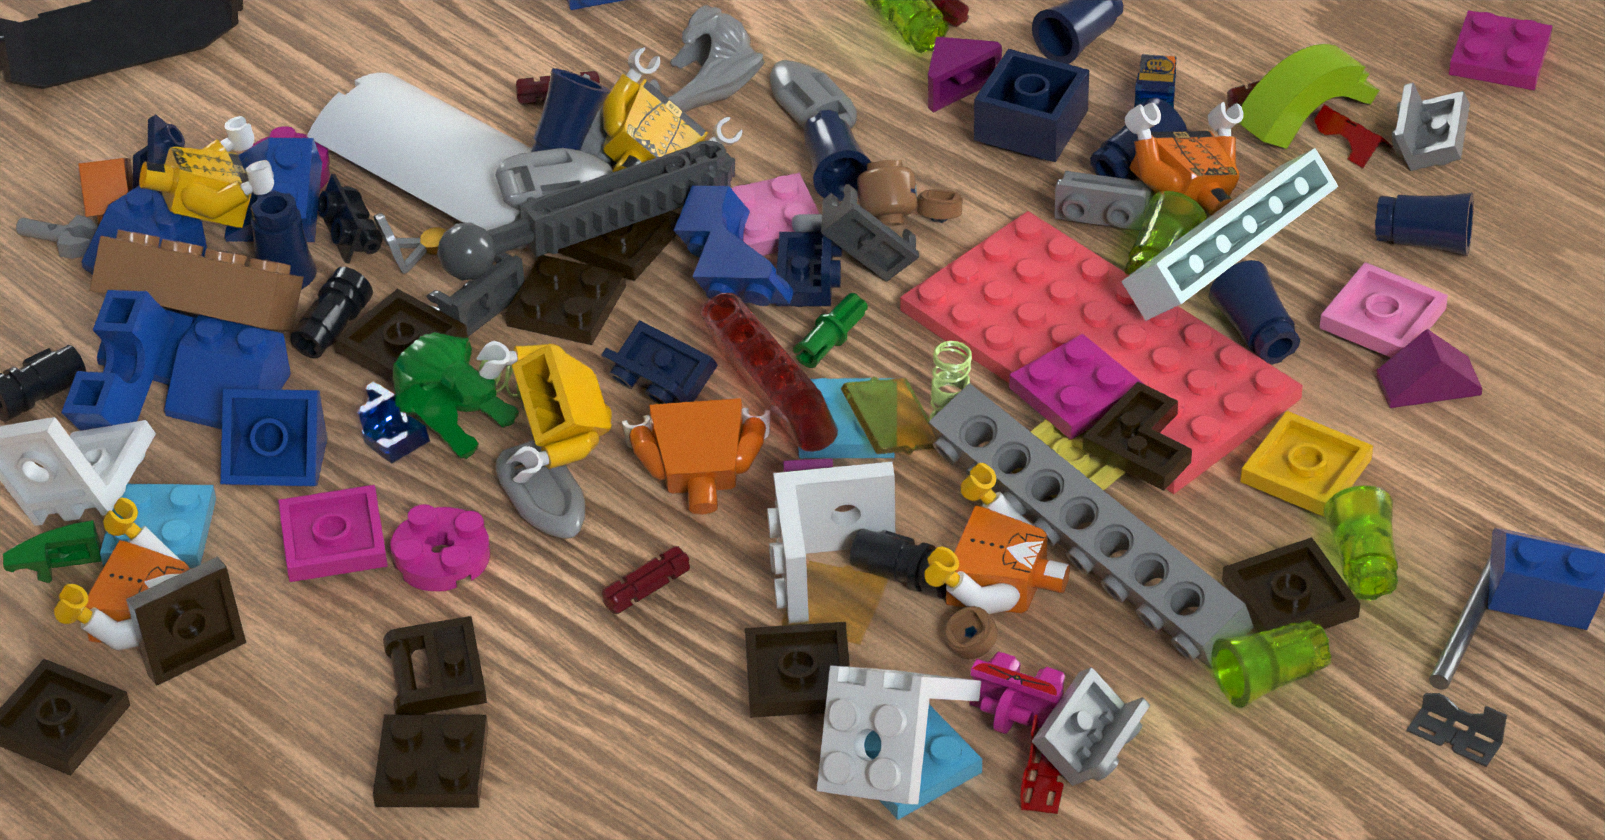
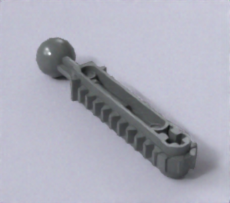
[437,141,735,281]

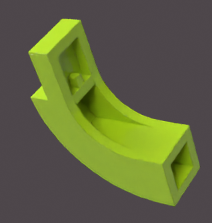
[1239,44,1380,149]

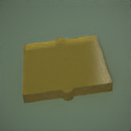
[841,377,937,455]
[782,561,887,645]

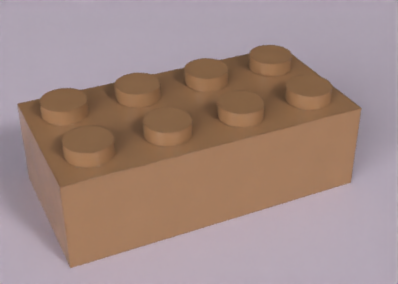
[89,230,304,331]

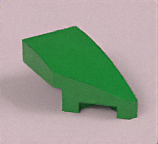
[3,520,102,583]

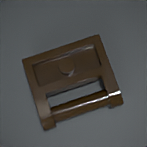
[383,616,487,715]

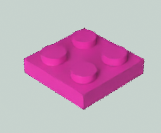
[1449,10,1553,91]
[1009,334,1144,440]
[278,485,388,582]

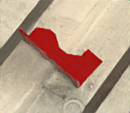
[1314,104,1393,168]
[1020,714,1064,814]

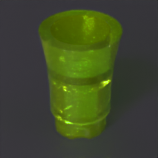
[865,0,949,53]
[1124,191,1207,275]
[1324,486,1398,600]
[1212,620,1332,708]

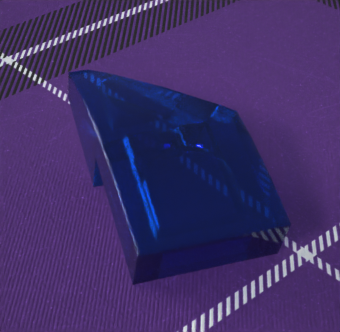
[358,381,430,464]

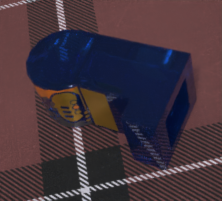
[1134,54,1177,108]

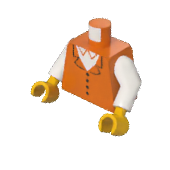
[925,463,1070,614]
[54,498,189,651]

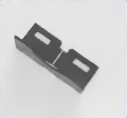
[1406,693,1507,767]

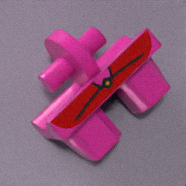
[970,651,1065,734]

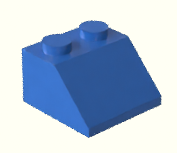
[225,138,322,242]
[81,185,207,275]
[164,314,291,429]
[1488,527,1605,630]

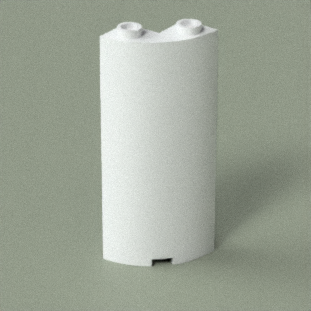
[307,73,532,249]

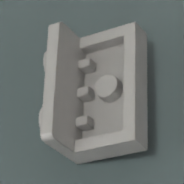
[1392,83,1470,171]
[1055,171,1153,231]
[1032,667,1150,786]

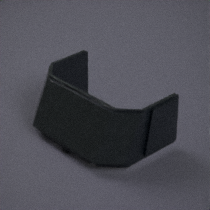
[0,0,243,89]

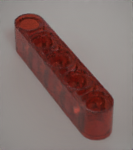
[701,293,838,452]

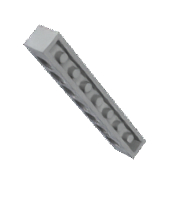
[928,383,1254,669]

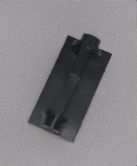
[318,174,383,264]

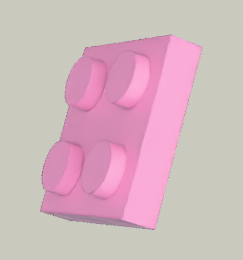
[731,173,820,256]
[1320,262,1448,358]

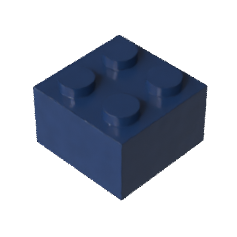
[974,49,1089,162]

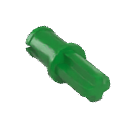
[793,293,868,368]

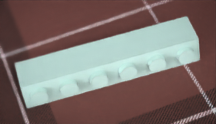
[1121,148,1338,321]

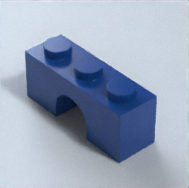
[61,290,174,431]

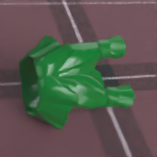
[393,332,519,459]

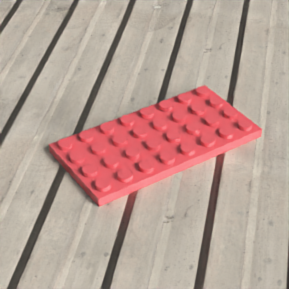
[900,211,1303,494]

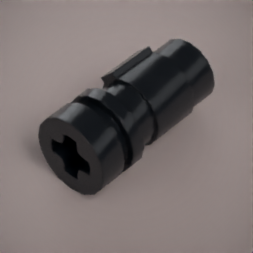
[290,267,373,358]
[0,345,86,422]
[850,529,955,599]

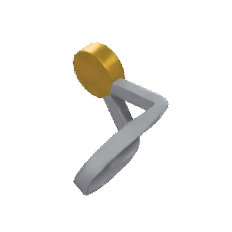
[374,213,446,274]

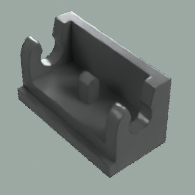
[821,184,919,281]
[426,252,524,337]

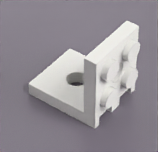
[0,417,156,526]
[767,462,896,625]
[817,665,981,804]

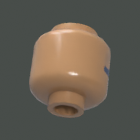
[857,160,918,227]

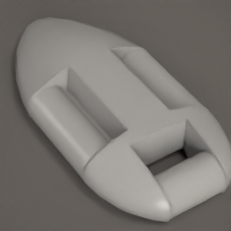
[770,60,857,129]
[495,148,613,210]
[495,441,586,539]

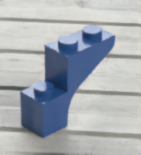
[674,186,794,306]

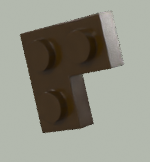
[1083,381,1192,491]

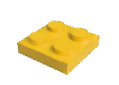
[1240,411,1374,518]

